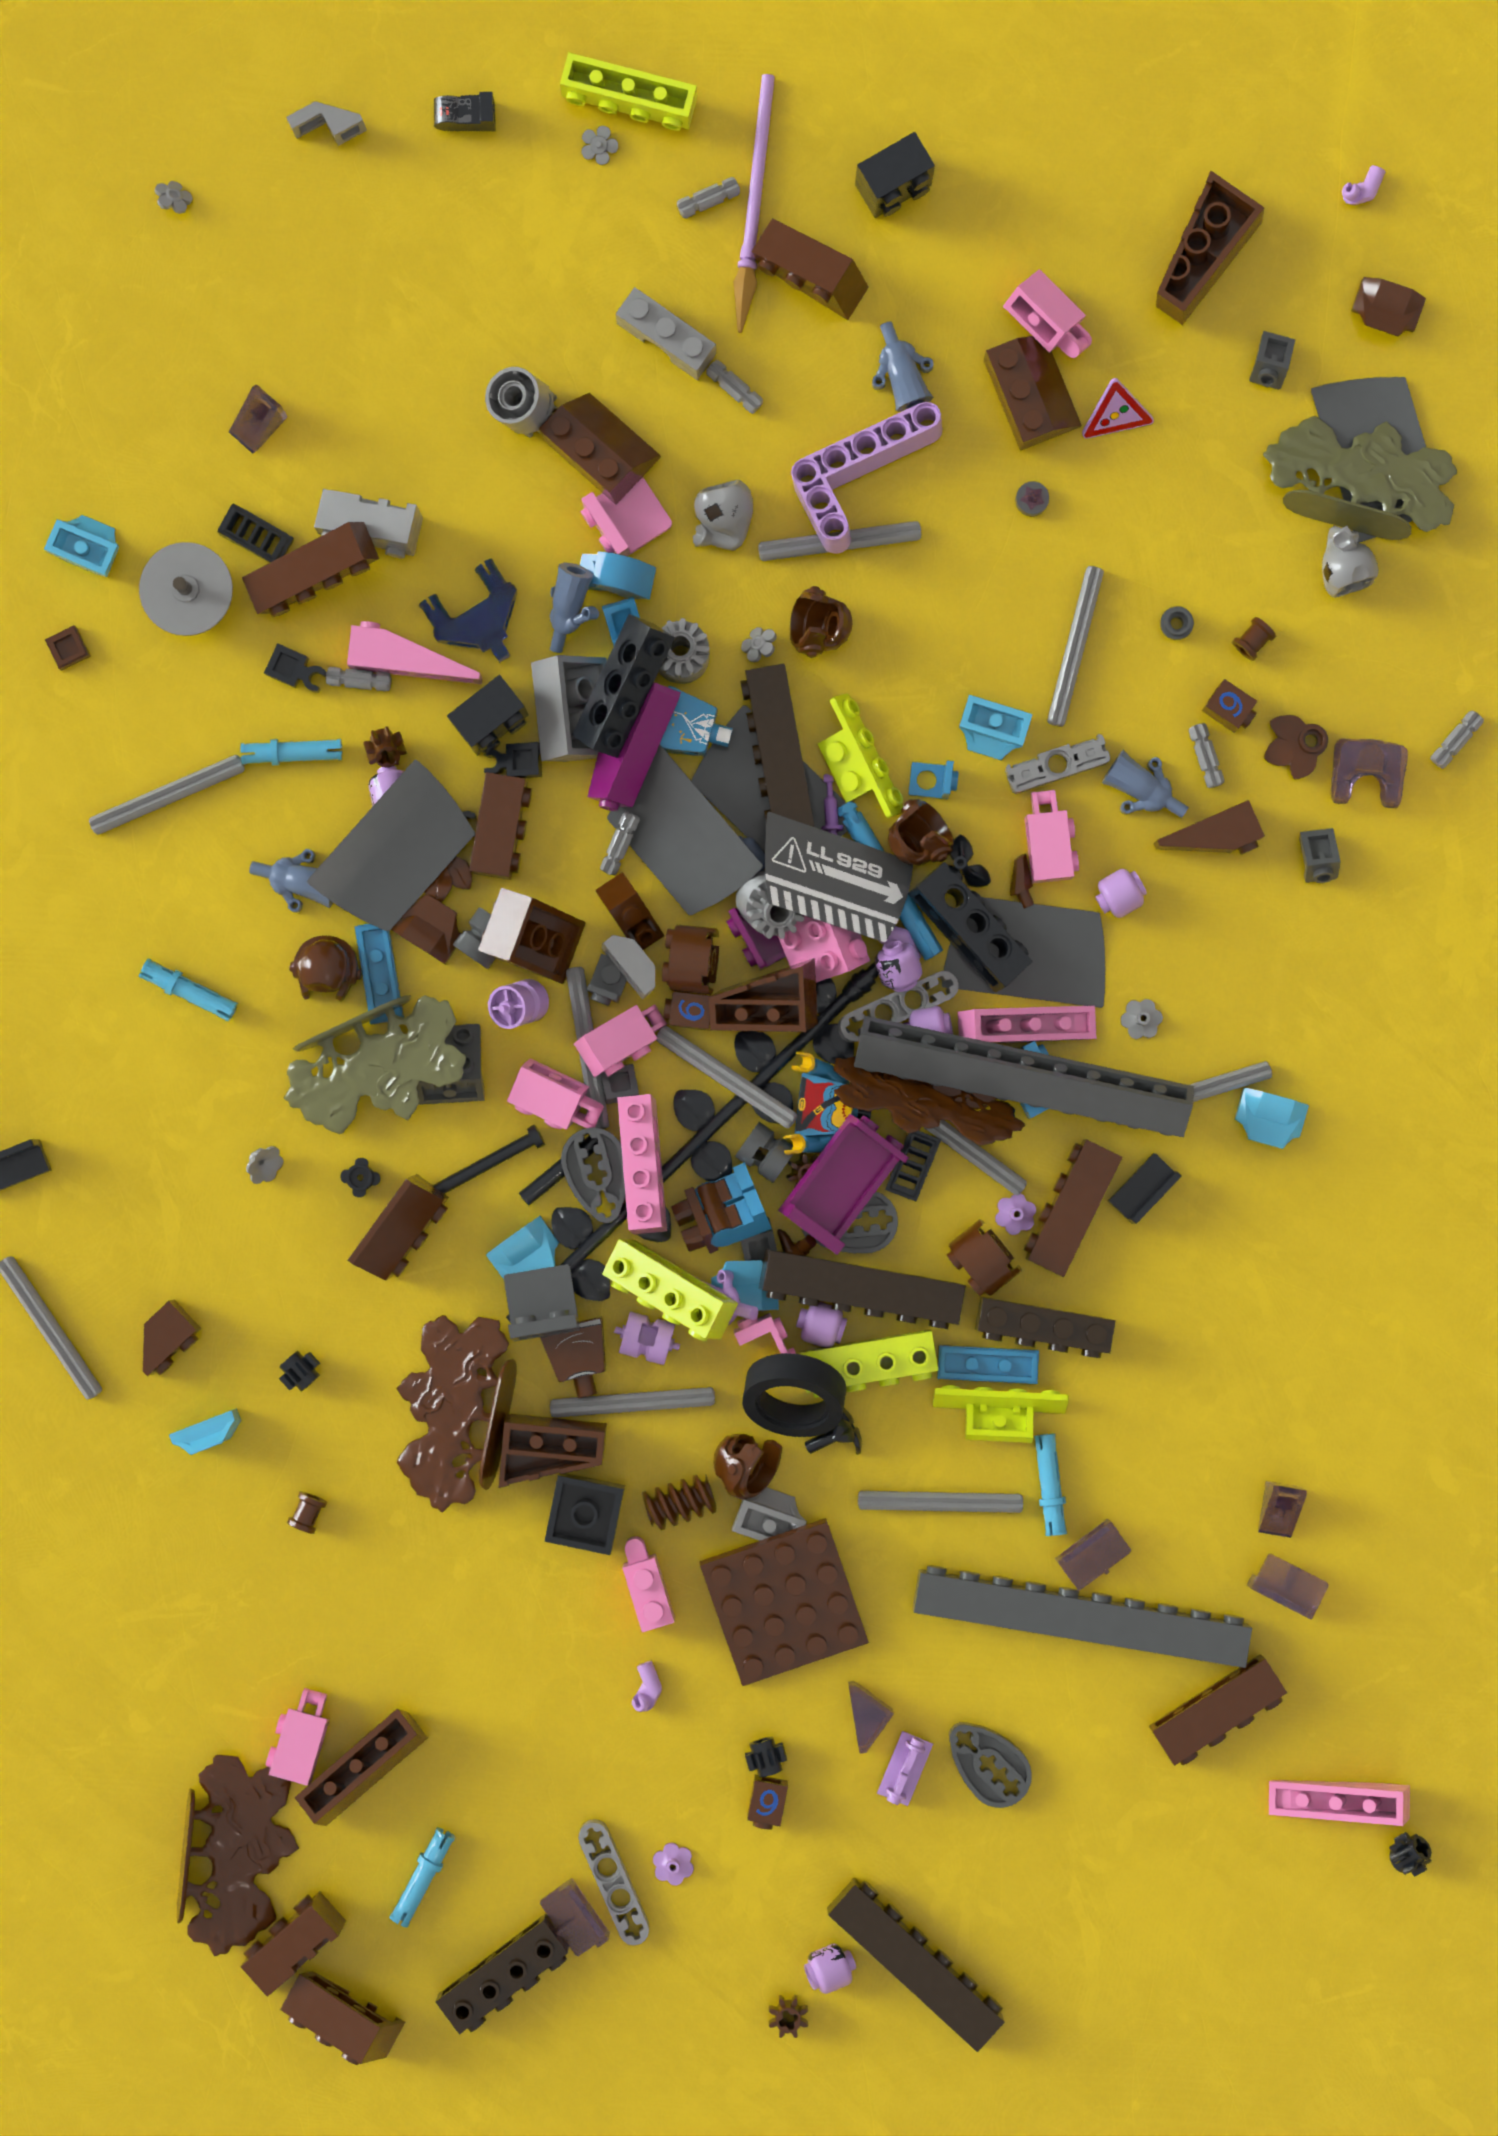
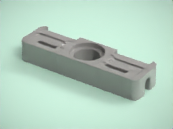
[1005,734,1110,794]

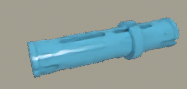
[240,739,342,766]
[139,958,238,1022]
[1034,1433,1067,1536]
[389,1827,455,1927]

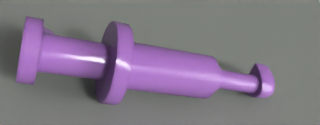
[821,774,843,835]

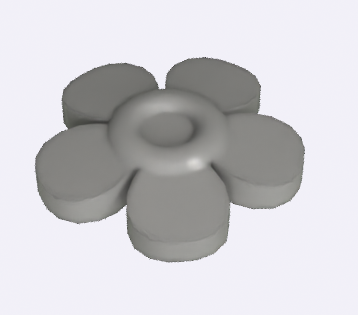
[581,126,618,165]
[154,181,193,214]
[741,627,777,663]

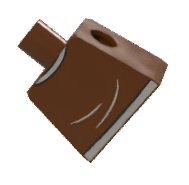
[540,1316,606,1398]

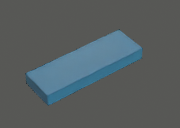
[355,924,404,1025]
[937,1345,1039,1384]

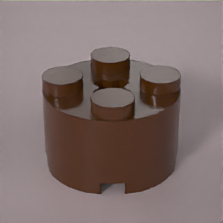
[662,925,719,995]
[946,1219,1022,1296]

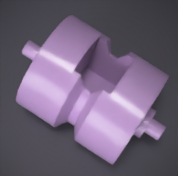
[488,979,549,1029]
[614,1311,680,1365]

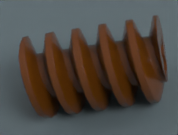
[642,1474,716,1531]

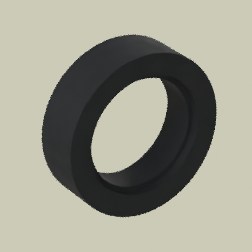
[742,1353,846,1437]

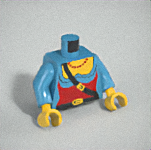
[783,1051,871,1155]

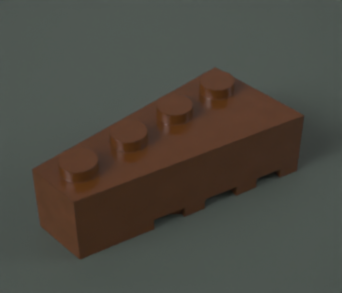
[1156,171,1264,325]

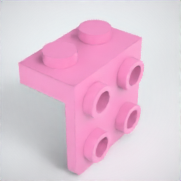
[580,477,672,556]
[778,916,870,983]
[734,1313,796,1354]

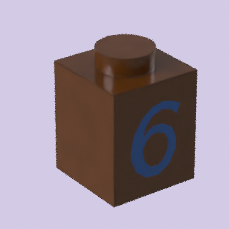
[1202,679,1257,733]
[664,992,710,1031]
[747,1774,788,1830]

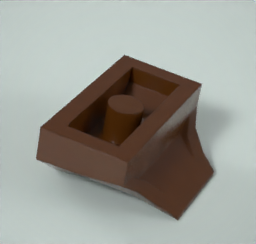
[1351,277,1426,336]
[391,894,461,965]

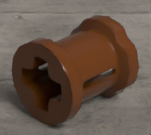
[1232,617,1277,661]
[287,1491,327,1534]

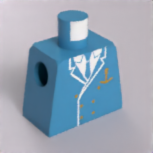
[660,686,733,757]

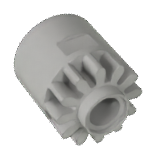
[485,367,558,438]
[659,618,710,684]
[736,870,805,939]

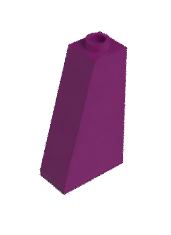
[587,682,681,812]

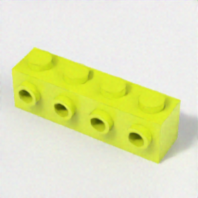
[560,52,697,131]
[602,1239,738,1341]
[799,1330,939,1398]

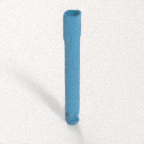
[838,801,943,961]

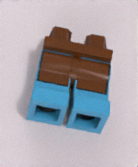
[671,1162,772,1254]

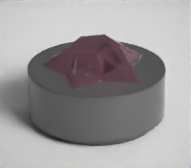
[1015,481,1049,516]

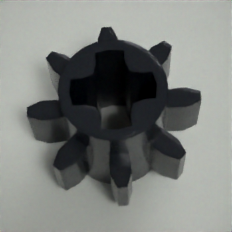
[279,1351,320,1392]
[745,1737,787,1777]
[1389,1832,1432,1877]

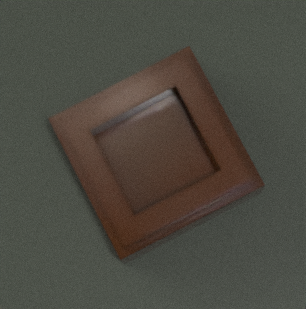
[45,625,91,671]

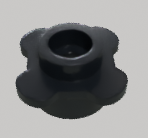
[340,1158,381,1197]

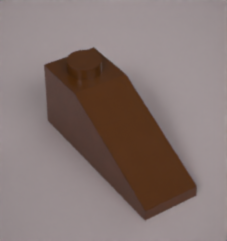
[1153,800,1265,855]

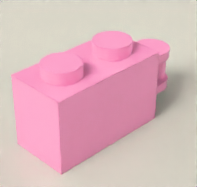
[1003,269,1092,358]
[1024,790,1079,884]
[574,1004,667,1078]
[507,1058,604,1130]
[622,1536,675,1632]
[266,1688,330,1786]

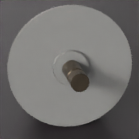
[139,542,233,636]

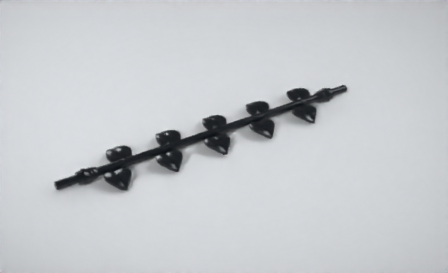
[506,961,879,1322]

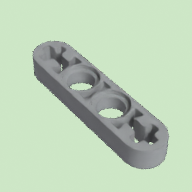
[838,971,959,1043]
[578,1819,649,1945]

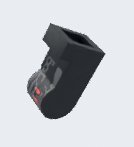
[434,92,496,131]

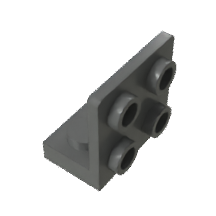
[417,1024,485,1105]
[504,1264,580,1342]

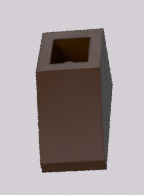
[595,872,665,950]
[143,1300,201,1376]

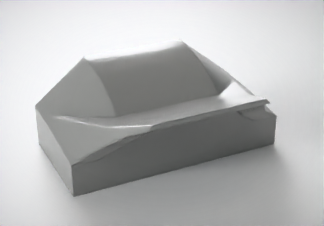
[601,935,655,1000]
[731,1488,807,1541]

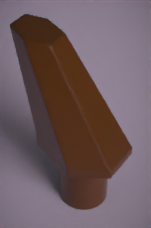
[1010,853,1034,909]

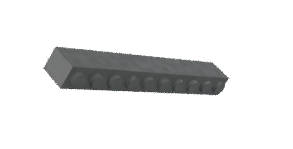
[854,1016,1194,1138]
[912,1565,1252,1668]

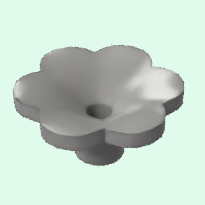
[1120,999,1163,1039]
[246,1146,283,1184]

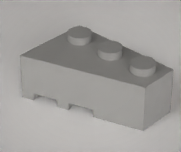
[314,489,423,559]

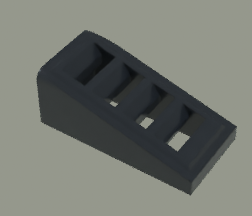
[217,503,294,563]
[885,1131,941,1202]

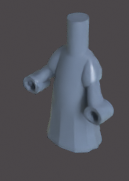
[872,321,934,412]
[550,562,599,653]
[1102,749,1189,818]
[249,849,333,913]

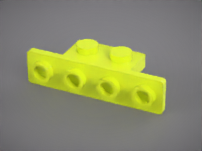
[818,693,904,818]
[933,1385,1069,1443]

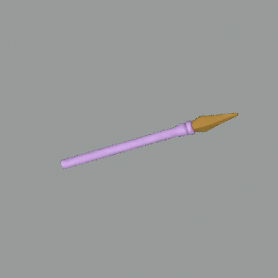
[733,74,775,333]

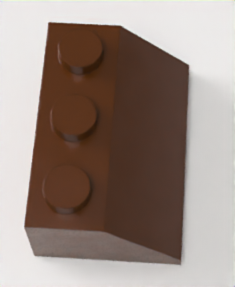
[984,336,1082,451]
[539,393,661,505]
[347,1174,449,1281]

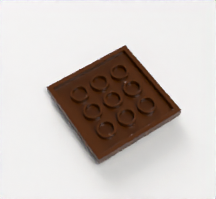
[699,1518,869,1686]

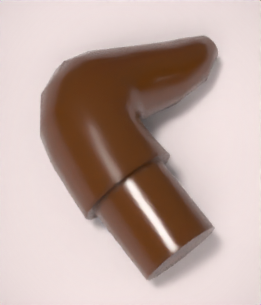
[777,1229,817,1256]

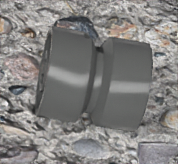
[453,907,496,969]
[735,1122,793,1183]

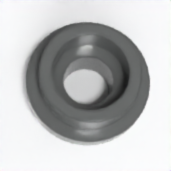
[1160,606,1194,640]

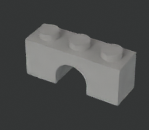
[616,287,716,380]

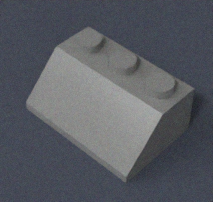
[531,655,607,762]

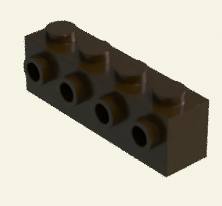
[975,1296,1116,1358]
[435,1913,569,2035]

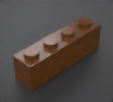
[242,522,380,617]
[1023,1139,1123,1277]
[1149,1654,1287,1766]
[294,1709,428,1826]

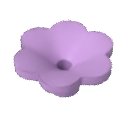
[995,1194,1036,1235]
[653,1842,694,1886]

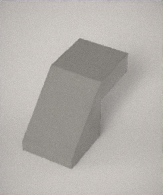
[286,101,367,146]

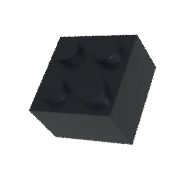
[855,132,935,218]
[447,674,529,756]
[544,1473,625,1555]

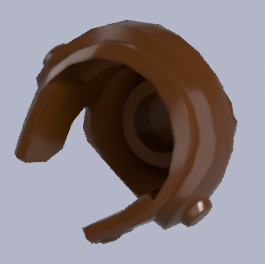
[790,586,853,658]
[888,799,955,866]
[289,936,362,1001]
[713,1434,782,1500]

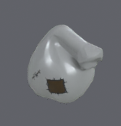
[693,480,753,551]
[1322,526,1379,598]

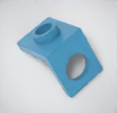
[908,761,958,799]

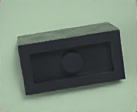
[0,1139,52,1191]
[1108,1153,1182,1224]

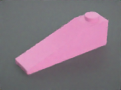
[347,621,482,684]
[958,1005,1097,1044]
[1269,1780,1410,1826]

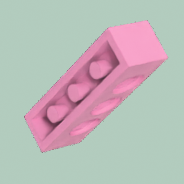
[617,1094,667,1235]

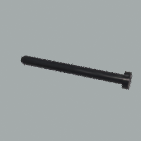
[433,1124,546,1194]

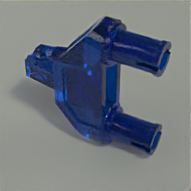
[419,558,517,663]

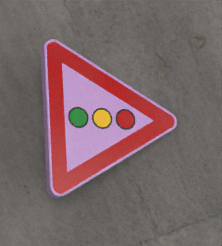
[1082,378,1154,439]

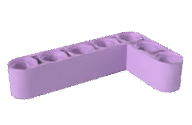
[791,402,943,554]

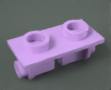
[877,1731,933,1806]

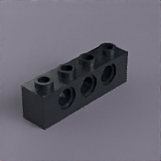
[572,614,675,758]
[908,862,1033,993]

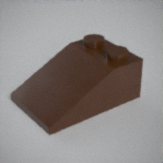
[478,887,586,984]

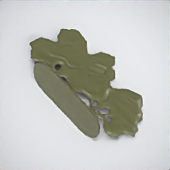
[1263,416,1457,540]
[284,995,466,1134]

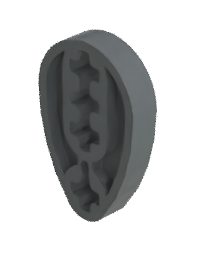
[561,1128,626,1223]
[802,1192,898,1253]
[949,1722,1032,1808]

